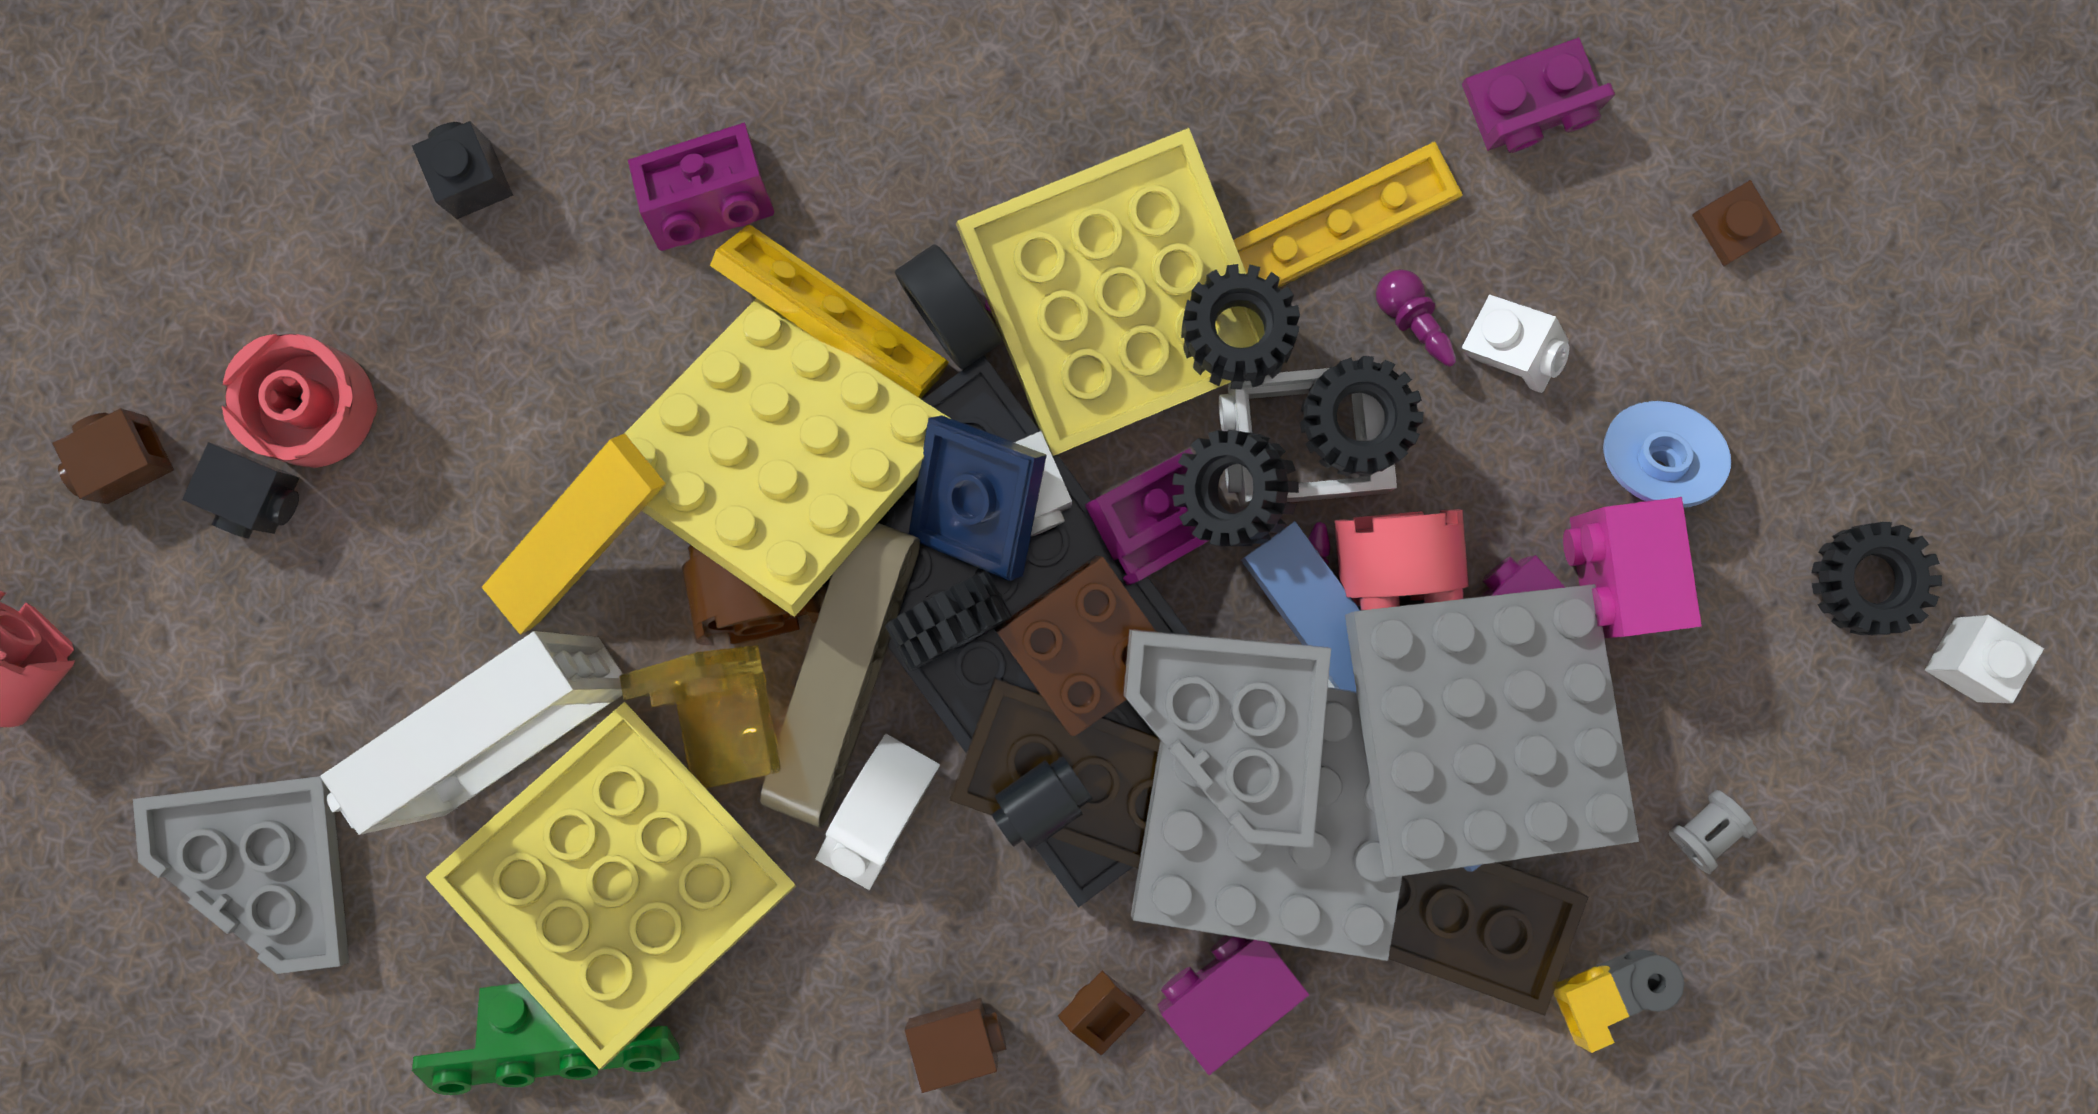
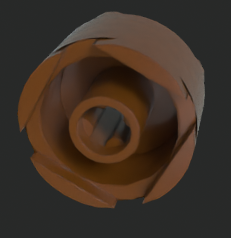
[682,545,821,645]

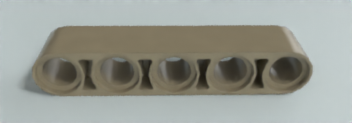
[760,523,920,827]

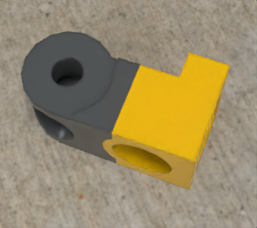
[1554,949,1685,1053]

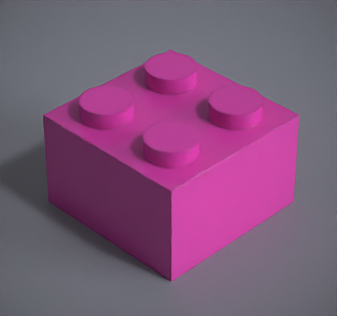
[1563,497,1702,638]

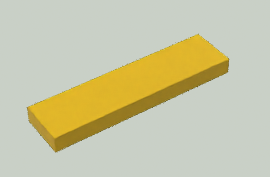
[1234,141,1463,288]
[710,225,949,399]
[482,433,666,635]

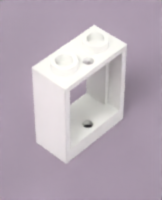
[1219,363,1397,507]

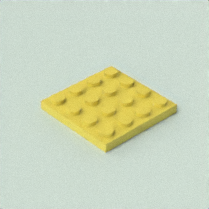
[956,128,1264,456]
[625,298,951,617]
[426,702,796,1069]

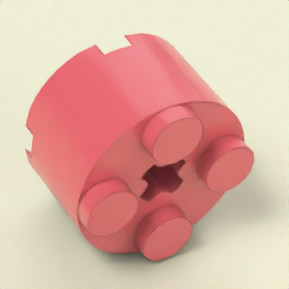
[222,334,377,468]
[1335,509,1469,610]
[0,591,75,727]

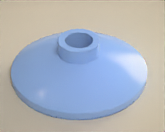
[1603,401,1731,508]

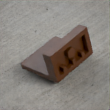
[994,555,1156,736]

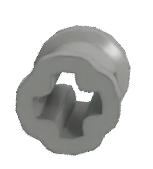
[1669,790,1757,874]

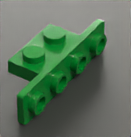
[412,983,680,1095]

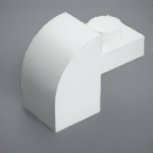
[815,734,940,890]

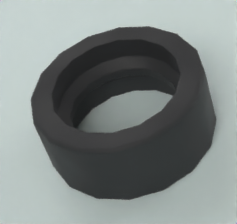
[895,244,1001,370]

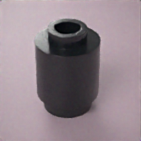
[991,756,1093,850]

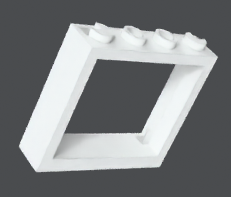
[320,631,633,835]

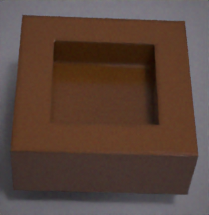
[1692,180,1782,266]
[1058,970,1146,1056]

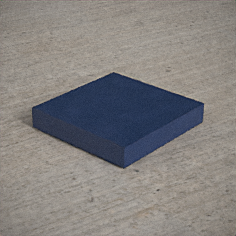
[908,415,1047,581]

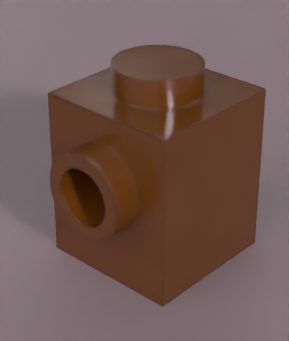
[52,408,174,504]
[905,998,1007,1093]

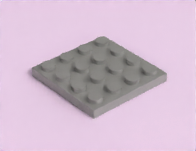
[1345,584,1639,877]
[1131,687,1402,961]

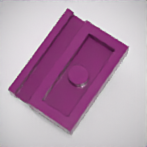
[1085,448,1209,585]

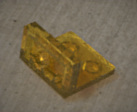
[619,645,781,789]

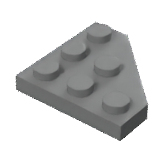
[1123,630,1331,848]
[133,776,349,974]

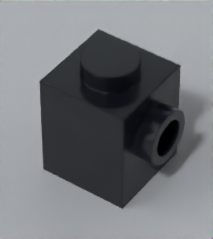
[412,121,513,219]
[182,442,300,539]

